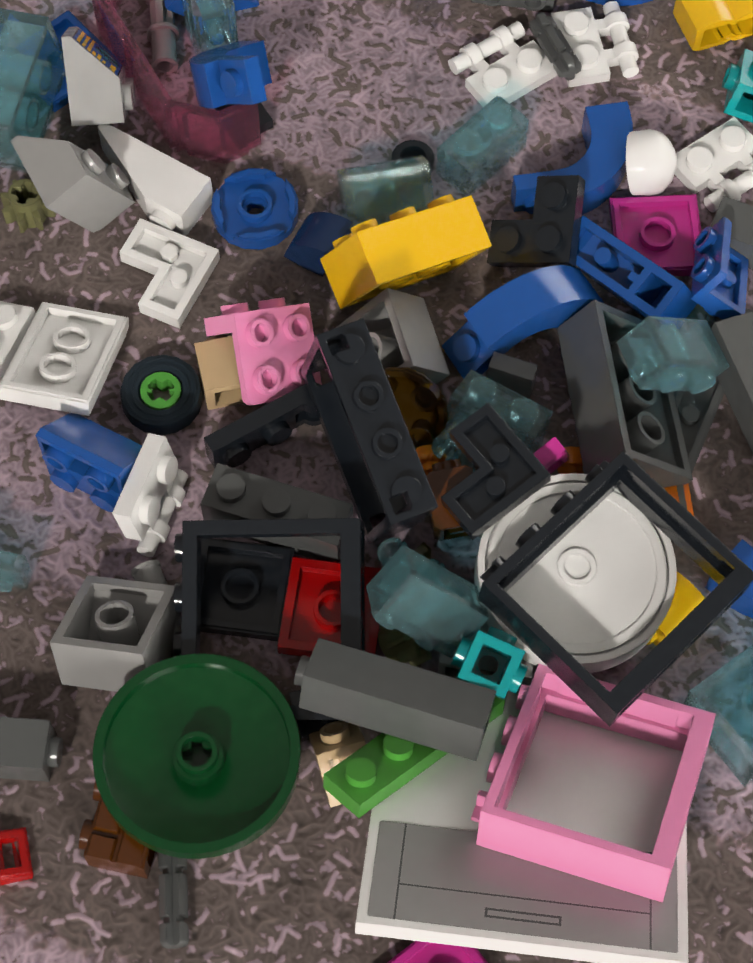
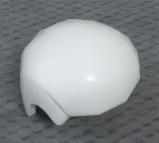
[626,129,677,196]

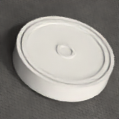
[474,473,677,673]

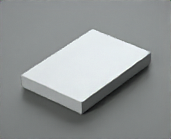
[0,302,129,416]

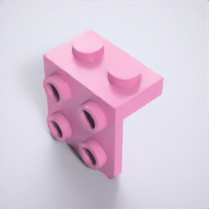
[204,297,322,405]

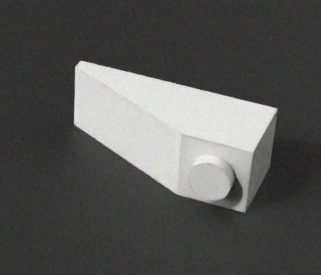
[98,124,213,236]

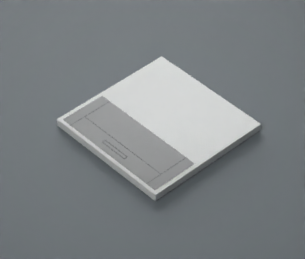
[355,692,689,963]

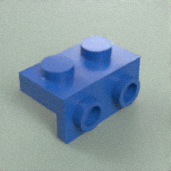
[690,217,749,320]

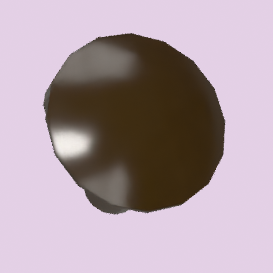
[384,367,448,449]

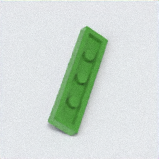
[323,697,505,818]

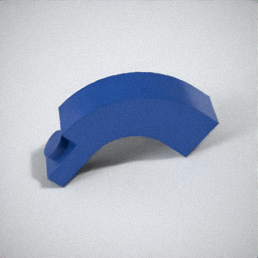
[189,40,272,109]
[511,101,633,215]
[442,265,604,382]

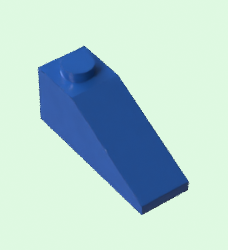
[576,215,697,337]

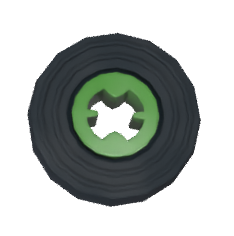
[120,355,203,435]

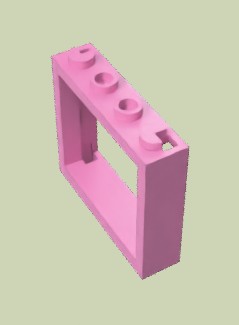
[471,664,716,903]

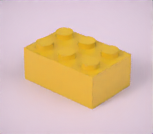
[320,194,492,309]

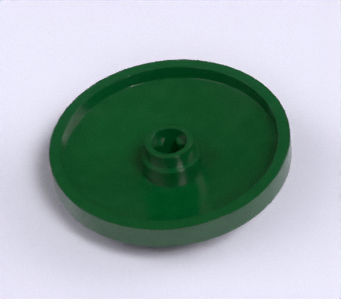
[92,653,301,859]

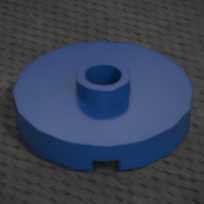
[211,168,299,250]

